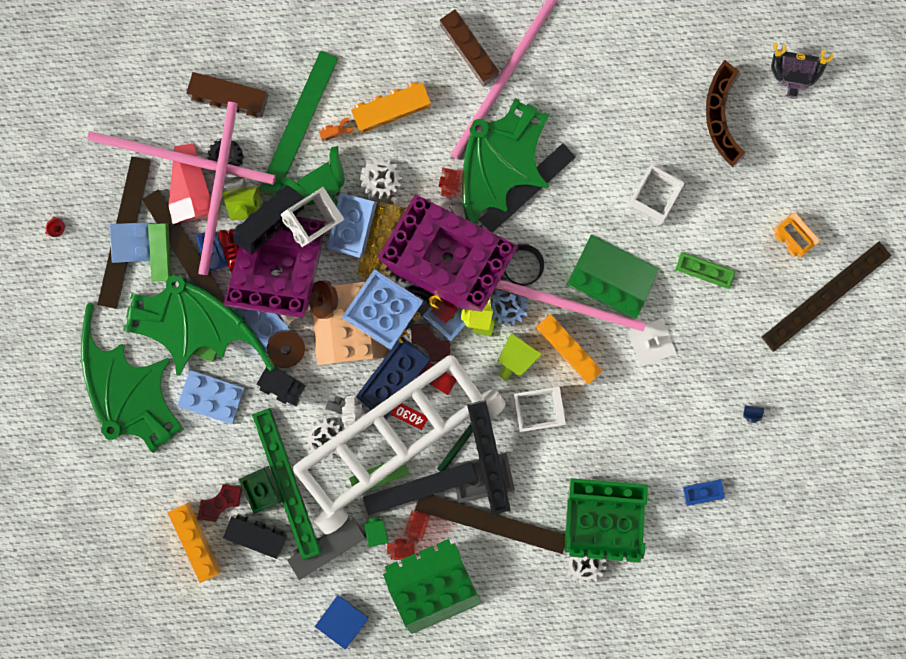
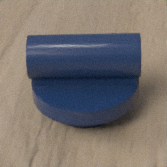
[743,405,764,423]

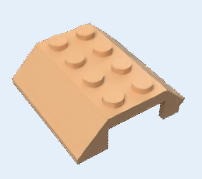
[312,282,390,365]

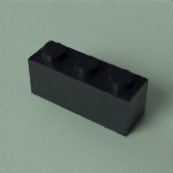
[223,513,288,559]

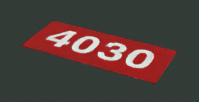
[390,403,428,430]

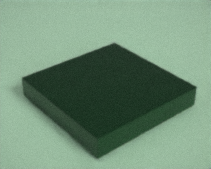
[239,466,284,514]

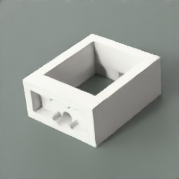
[627,164,685,225]
[281,187,345,247]
[510,386,566,432]

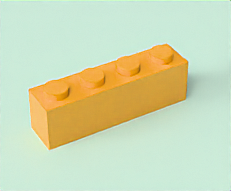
[351,82,431,134]
[535,314,602,384]
[167,502,221,583]

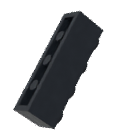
[233,185,304,255]

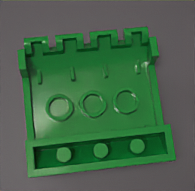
[565,478,648,563]
[383,539,482,634]

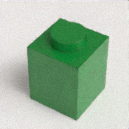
[364,516,389,547]

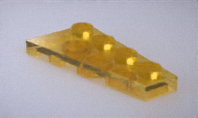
[357,200,406,278]

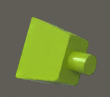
[222,185,262,221]
[497,333,541,381]

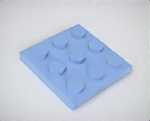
[342,269,423,350]

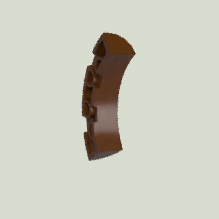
[706,60,746,168]

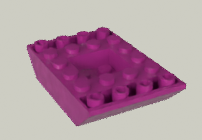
[378,194,518,312]
[224,217,325,318]

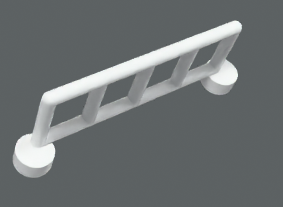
[293,355,506,534]

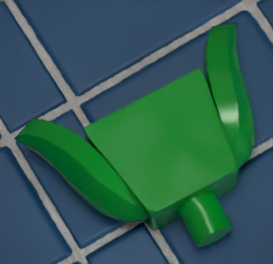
[277,146,345,207]

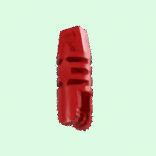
[219,228,239,275]

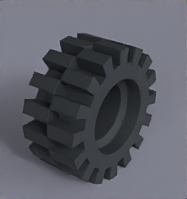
[207,138,244,166]

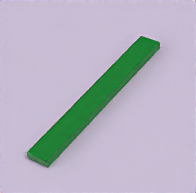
[259,51,338,196]
[252,408,322,560]

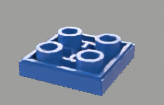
[314,595,369,650]

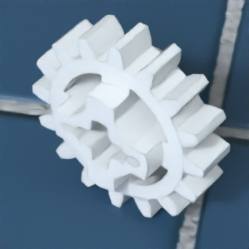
[360,158,402,199]
[342,395,364,438]
[303,418,341,460]
[564,554,606,585]

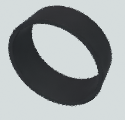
[504,244,544,286]

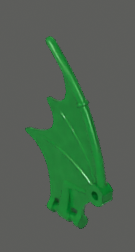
[461,98,550,225]
[123,275,275,376]
[80,303,184,453]

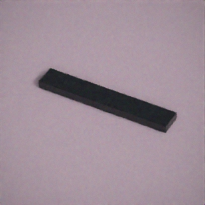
[479,143,576,233]
[467,400,511,515]
[363,461,478,516]

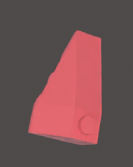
[168,143,211,224]

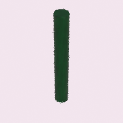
[437,423,473,472]

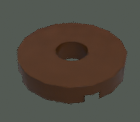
[309,280,338,319]
[266,330,305,368]

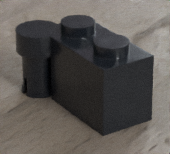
[256,367,307,407]

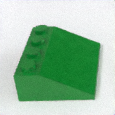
[566,235,659,319]

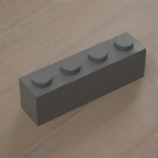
[287,517,366,580]

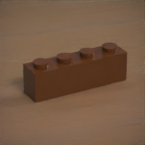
[439,9,499,87]
[186,72,269,118]

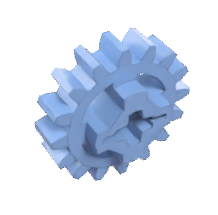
[491,289,529,326]

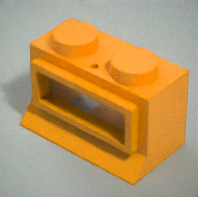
[773,212,820,258]

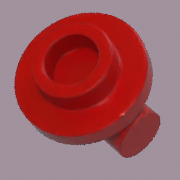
[45,216,65,237]

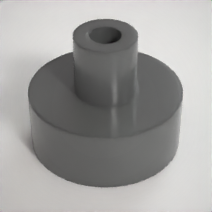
[326,396,343,414]

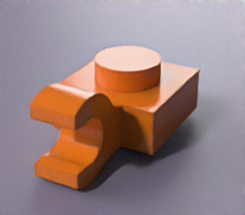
[319,118,353,142]

